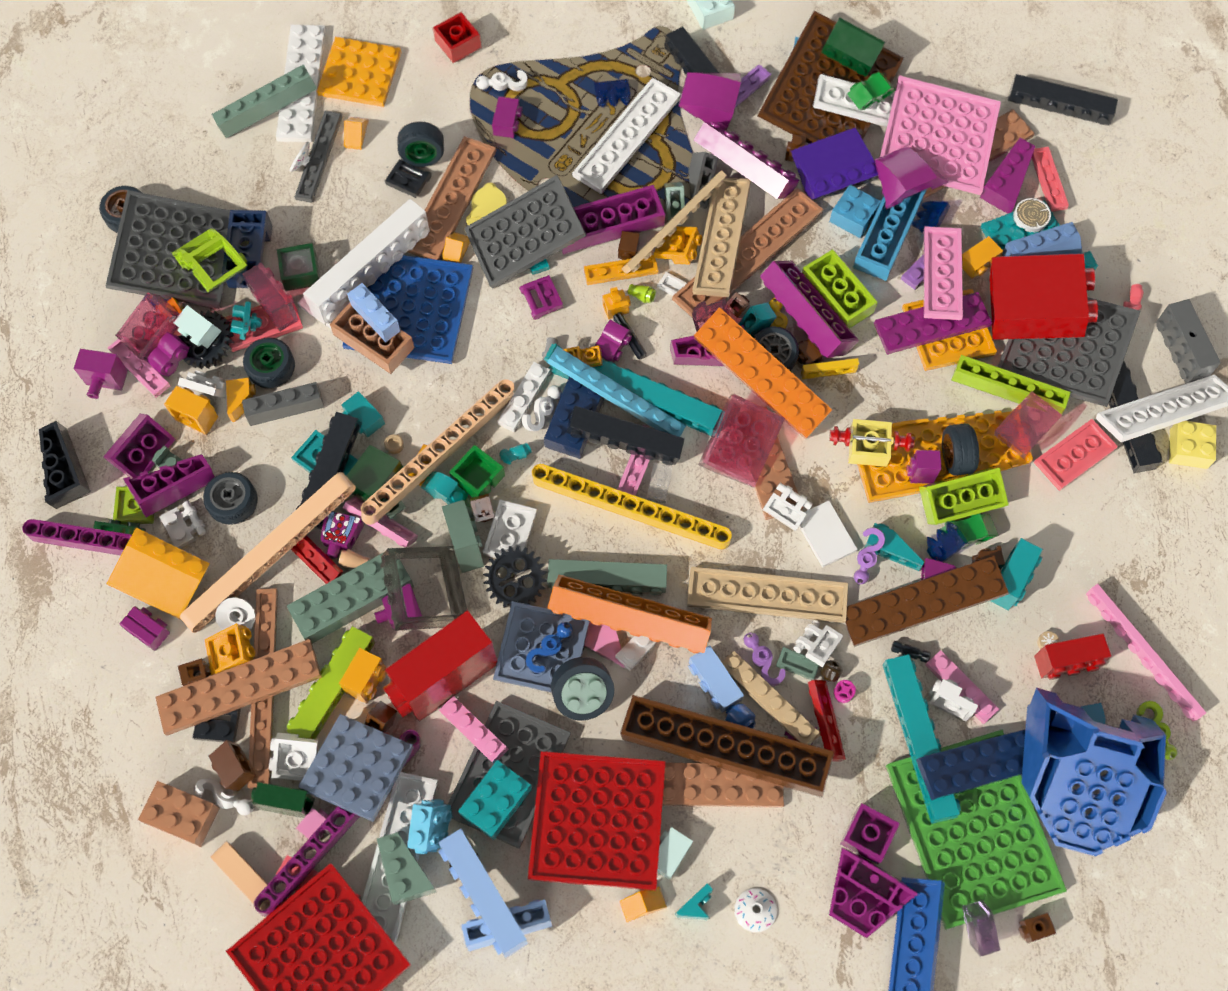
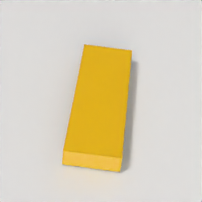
[801,358,859,379]

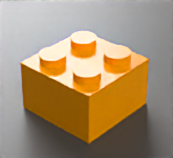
[164,386,218,435]
[339,648,387,704]

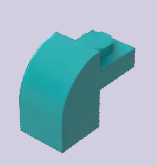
[421,472,468,504]

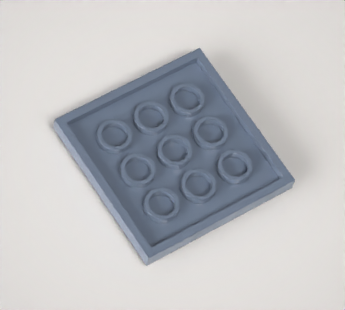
[493,601,590,693]
[298,714,414,822]

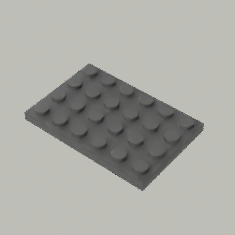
[464,175,587,289]
[448,701,571,849]

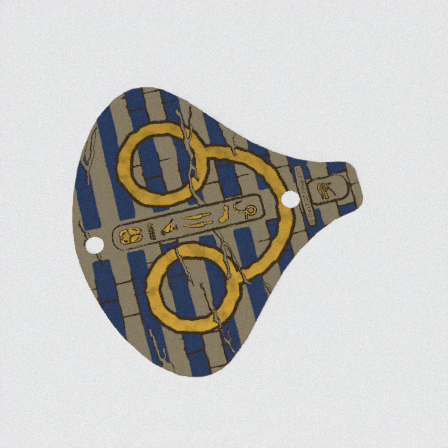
[470,26,693,222]

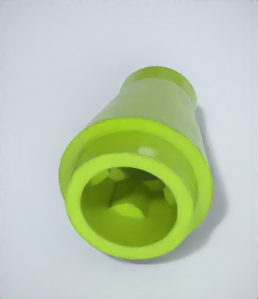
[627,284,656,304]

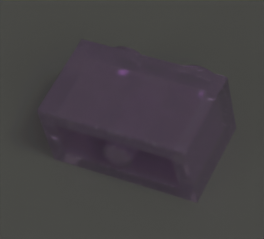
[962,900,1001,957]

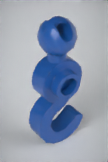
[526,622,573,673]

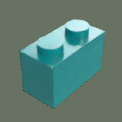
[341,391,385,438]

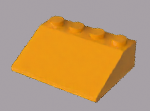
[106,528,210,619]

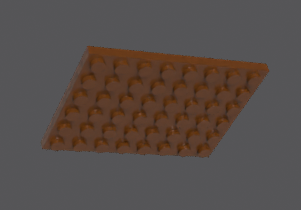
[757,10,904,144]

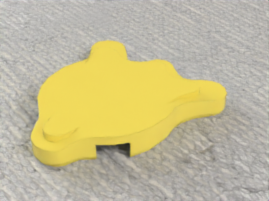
[466,183,507,225]

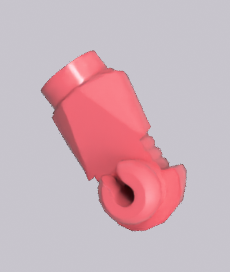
[1123,284,1144,310]

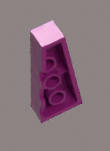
[980,137,1035,214]
[670,325,745,366]
[123,454,215,517]

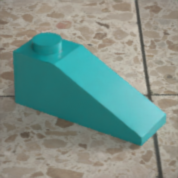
[864,523,924,571]

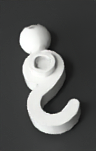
[476,70,527,91]
[522,385,562,431]
[194,779,254,816]

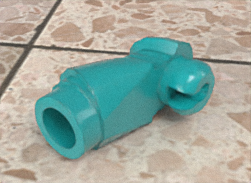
[499,443,532,464]

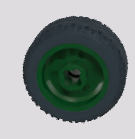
[397,121,444,167]
[243,337,295,388]

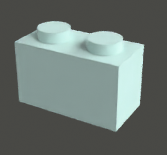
[173,305,221,349]
[658,827,693,880]

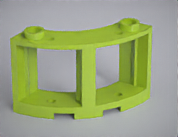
[172,229,247,292]

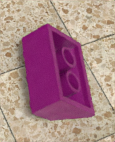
[103,413,176,478]

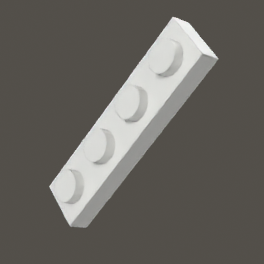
[497,362,550,432]

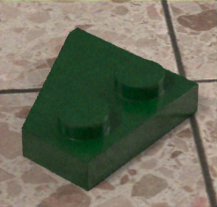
[93,519,146,534]

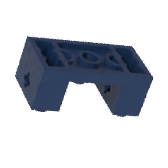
[222,210,273,289]

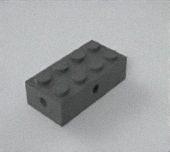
[1156,299,1221,384]

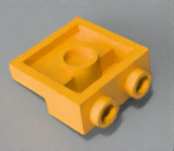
[653,226,702,265]
[205,623,256,676]

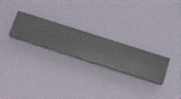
[294,110,342,203]

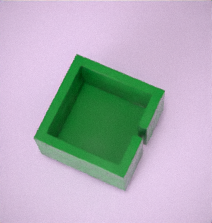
[449,445,505,498]

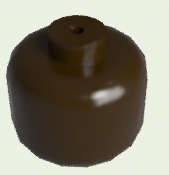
[820,660,843,682]

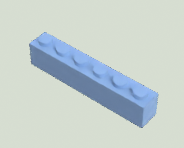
[438,829,528,958]

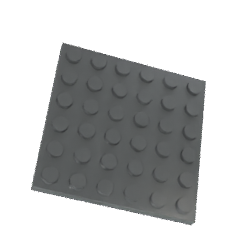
[106,190,230,309]
[998,297,1141,407]

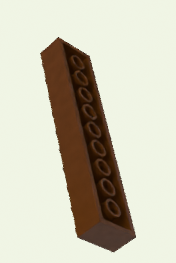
[620,695,834,798]

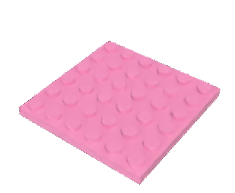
[880,76,1001,195]

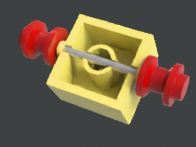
[829,419,914,467]

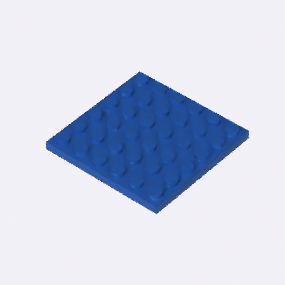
[342,255,473,364]

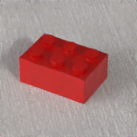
[1034,633,1112,680]

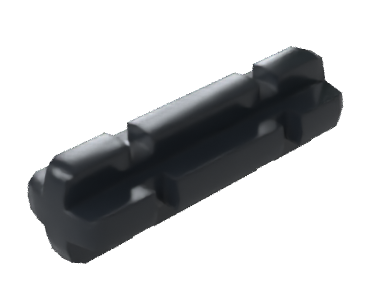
[891,640,931,663]

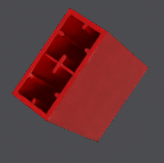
[989,254,1098,340]
[383,610,497,722]

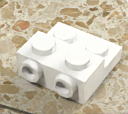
[178,370,226,398]
[928,679,978,722]
[269,733,318,781]

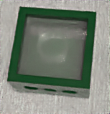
[276,243,320,291]

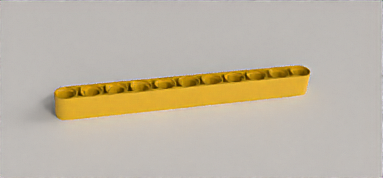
[532,464,732,550]

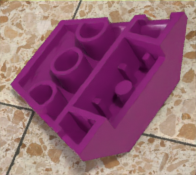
[679,73,741,130]
[875,146,948,209]
[829,847,918,938]

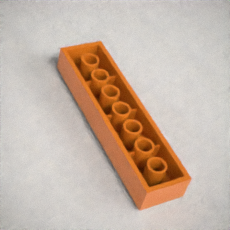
[694,307,832,439]
[547,575,712,653]

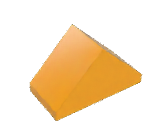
[344,117,368,150]
[442,232,470,263]
[620,887,667,922]

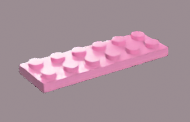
[924,227,963,320]

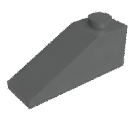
[689,152,718,209]

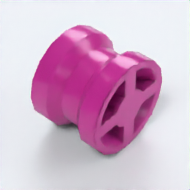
[833,680,856,703]

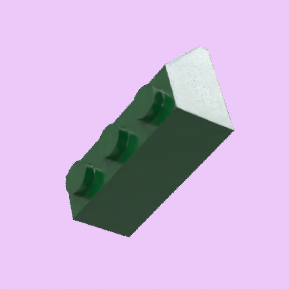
[821,17,885,77]

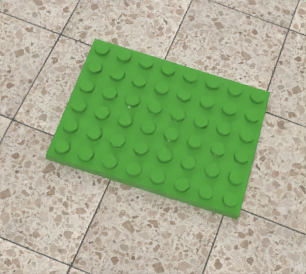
[886,729,1067,930]

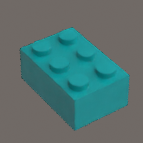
[991,538,1043,610]
[458,760,532,840]

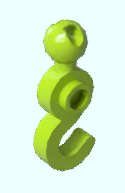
[1136,701,1177,760]

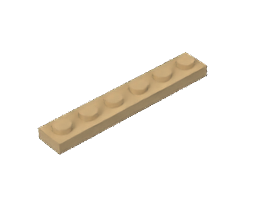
[722,651,820,745]

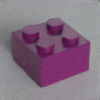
[840,803,900,865]

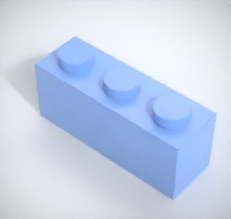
[347,283,400,342]
[688,646,744,713]

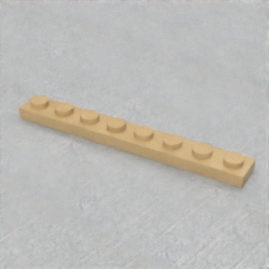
[622,170,727,274]

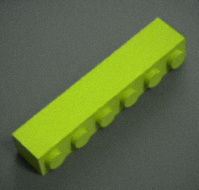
[951,355,1071,417]
[286,626,376,740]

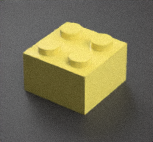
[1169,421,1216,469]

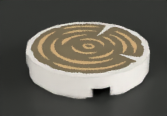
[1013,198,1051,232]

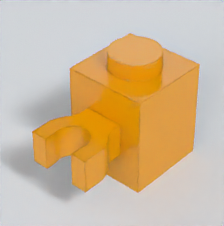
[602,287,631,319]

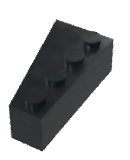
[39,421,91,509]

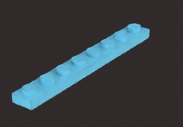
[547,346,686,437]

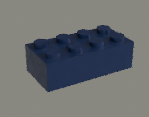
[544,377,604,459]

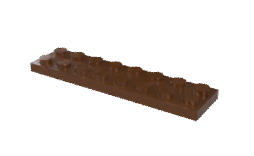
[845,556,1009,647]

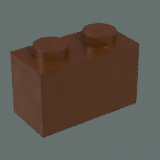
[208,740,256,791]

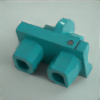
[230,301,262,340]

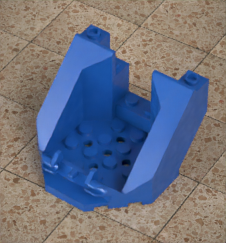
[1022,688,1167,856]

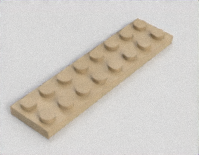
[692,177,751,297]
[687,567,848,623]

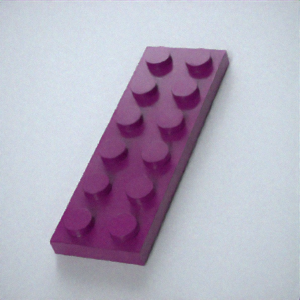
[874,292,992,355]

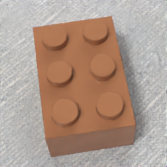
[138,781,220,847]

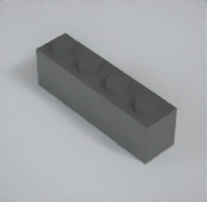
[242,382,324,426]

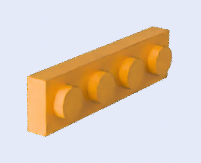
[584,255,658,285]

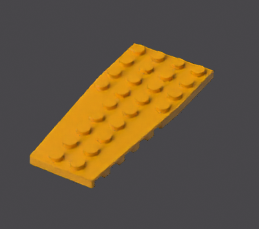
[857,409,1033,503]

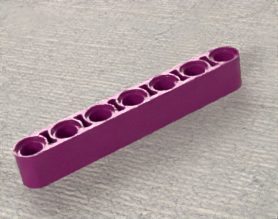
[22,519,132,556]

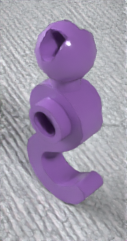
[854,527,885,584]
[743,632,785,686]

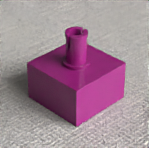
[73,348,128,399]

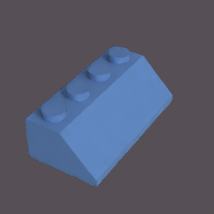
[1002,222,1082,257]

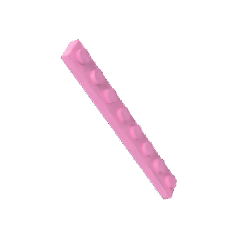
[1086,584,1206,722]

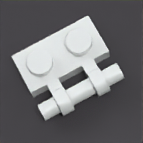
[762,482,813,531]
[159,501,206,549]
[794,620,843,667]

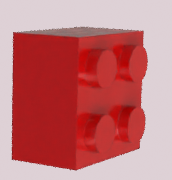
[433,12,482,63]

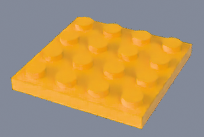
[317,37,401,107]
[902,289,997,371]

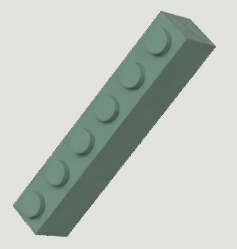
[212,64,317,138]
[547,559,667,595]

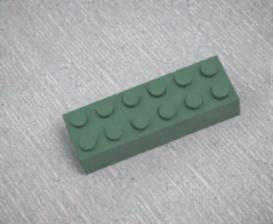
[287,548,414,644]

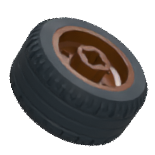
[99,185,142,233]
[942,423,979,476]

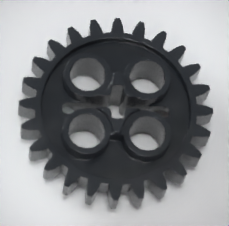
[178,310,235,369]
[483,546,547,608]

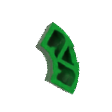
[847,72,896,110]
[939,513,999,551]

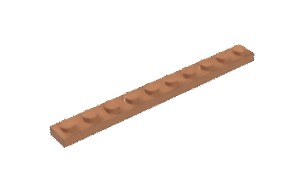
[247,588,278,789]

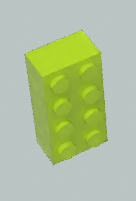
[802,249,878,328]
[919,468,1009,525]

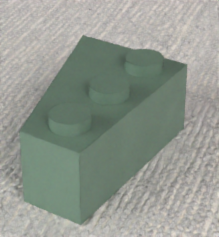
[441,500,484,573]
[377,833,437,905]

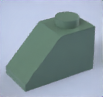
[664,182,685,223]

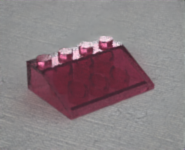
[698,394,785,488]

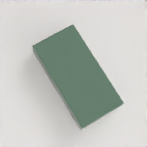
[776,647,819,680]

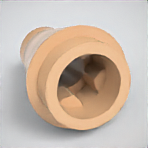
[338,549,369,568]

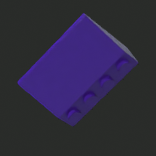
[791,128,878,200]

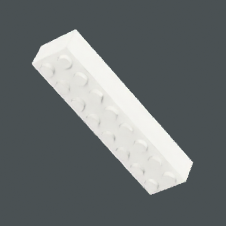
[303,199,430,325]

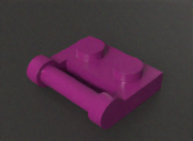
[519,275,563,320]

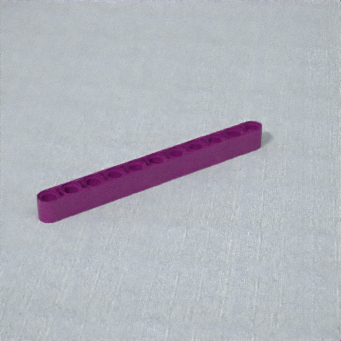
[254,730,421,917]

